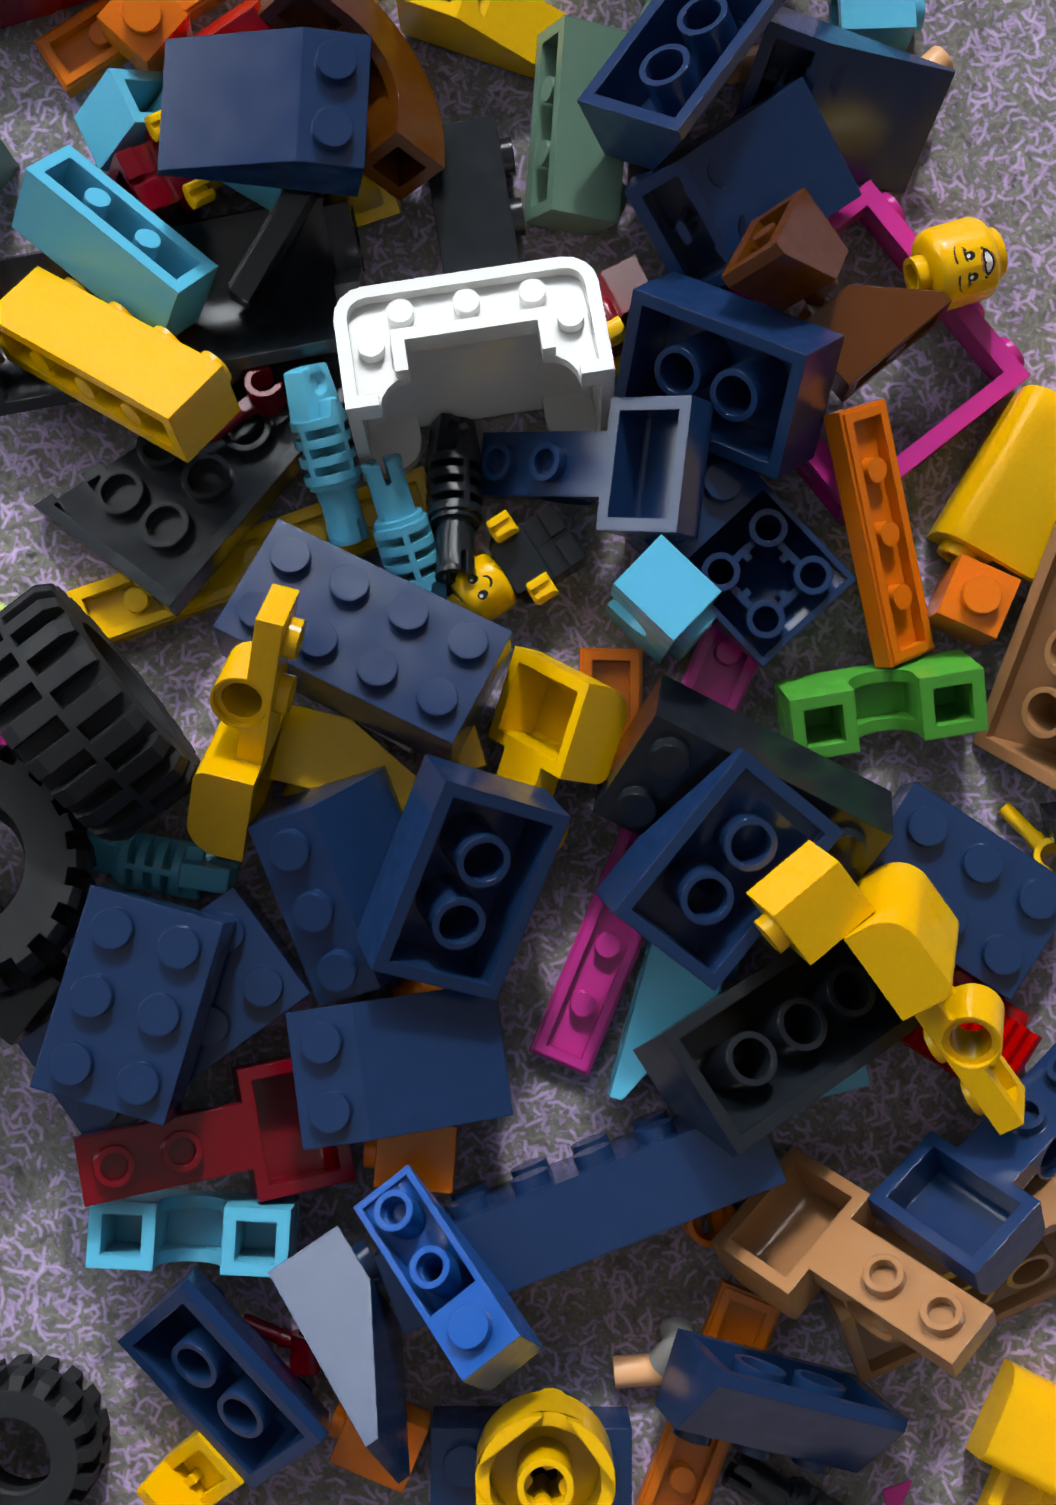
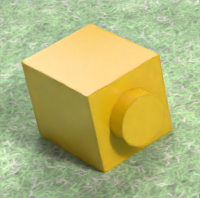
[746,840,875,965]

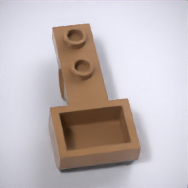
[711,1146,997,1378]

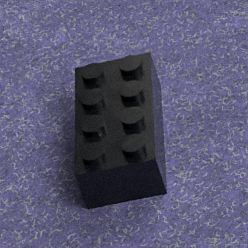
[592,674,894,884]

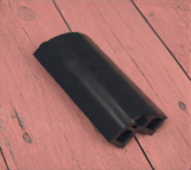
[0,194,366,416]

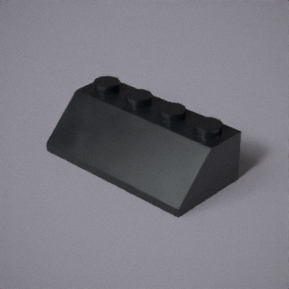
[633,938,921,1157]

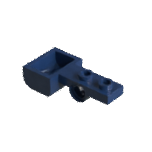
[481,395,714,540]
[867,1043,1056,1295]

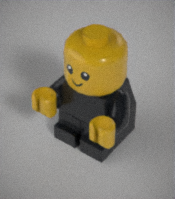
[446,503,586,621]

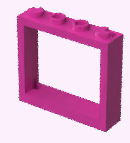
[727,180,1030,527]

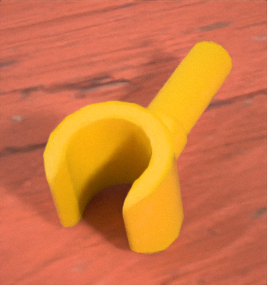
[997,802,1056,871]

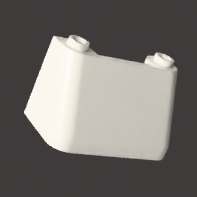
[333,256,615,482]

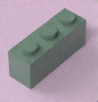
[524,15,629,236]

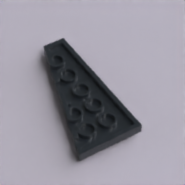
[33,351,345,616]

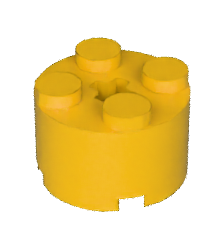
[474,1388,616,1505]

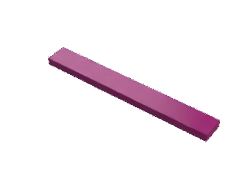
[529,624,757,1076]

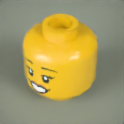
[903,216,1008,311]

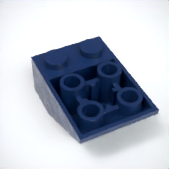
[735,6,956,193]
[624,76,862,288]
[625,452,856,668]

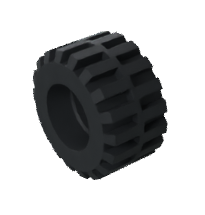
[0,1354,111,1505]

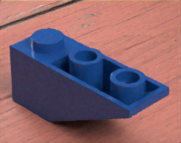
[353,1164,544,1392]

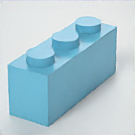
[11,145,218,336]

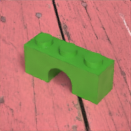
[774,649,989,758]

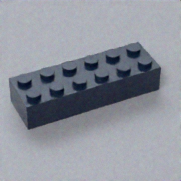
[374,1109,786,1335]

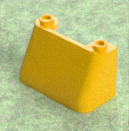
[926,385,1056,583]

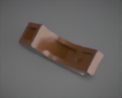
[258,0,445,201]

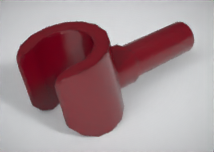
[212,365,286,443]
[243,1313,320,1376]

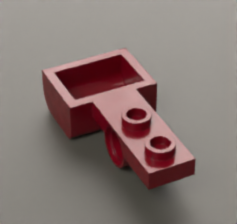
[73,1055,356,1207]

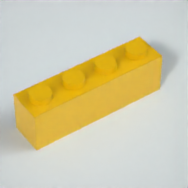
[0,266,241,463]

